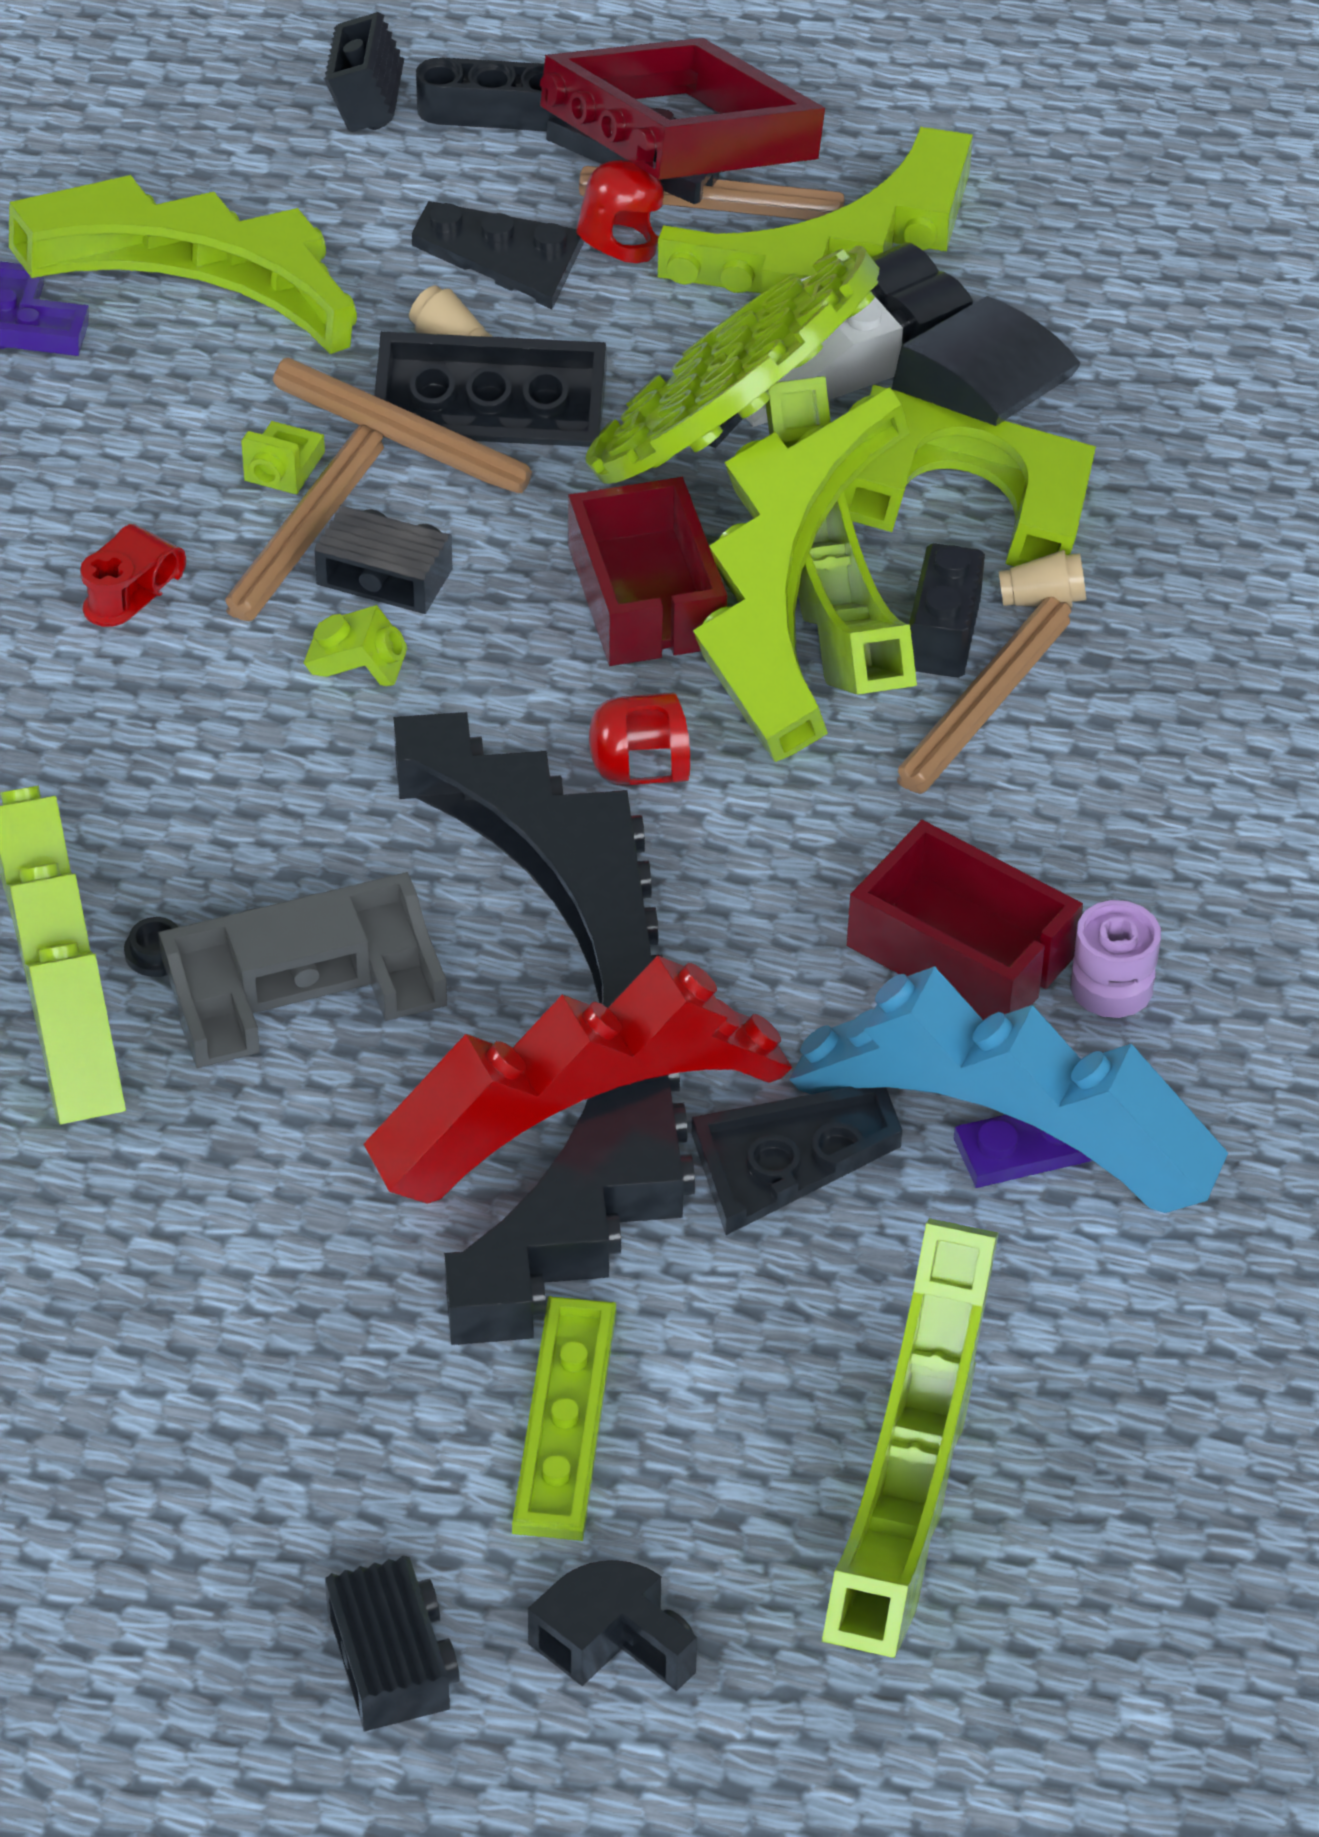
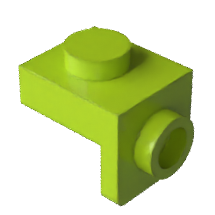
[241,421,325,495]
[303,605,407,686]

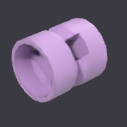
[1070,900,1161,1018]

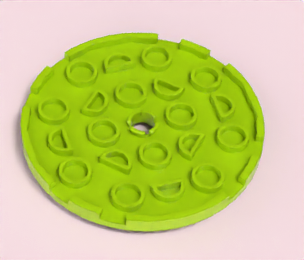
[585,246,879,484]

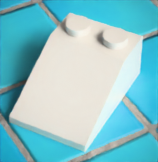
[746,276,903,427]

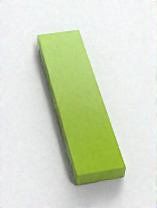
[512,1296,616,1541]

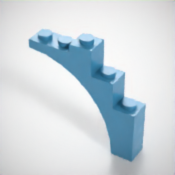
[789,966,1228,1213]

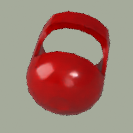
[577,160,664,263]
[589,692,690,786]

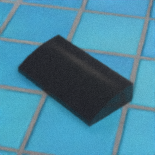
[891,296,1080,426]
[374,331,607,447]

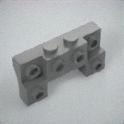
[158,872,447,1068]

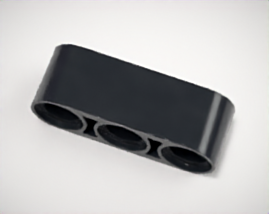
[416,57,559,131]

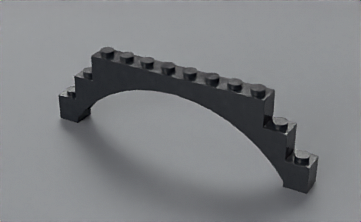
[393,712,695,1345]

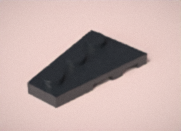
[412,201,584,310]
[691,1087,903,1235]

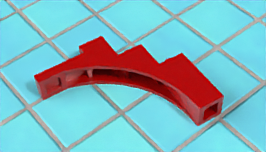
[364,955,793,1204]

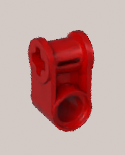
[80,524,186,627]

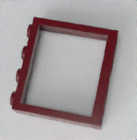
[540,38,825,180]

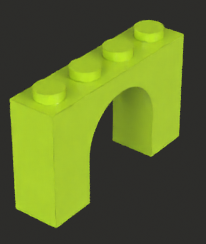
[844,384,1096,567]

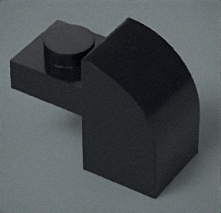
[528,1560,697,1691]

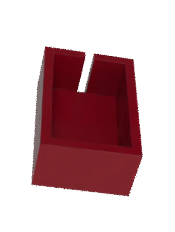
[568,476,727,667]
[846,819,1083,1020]

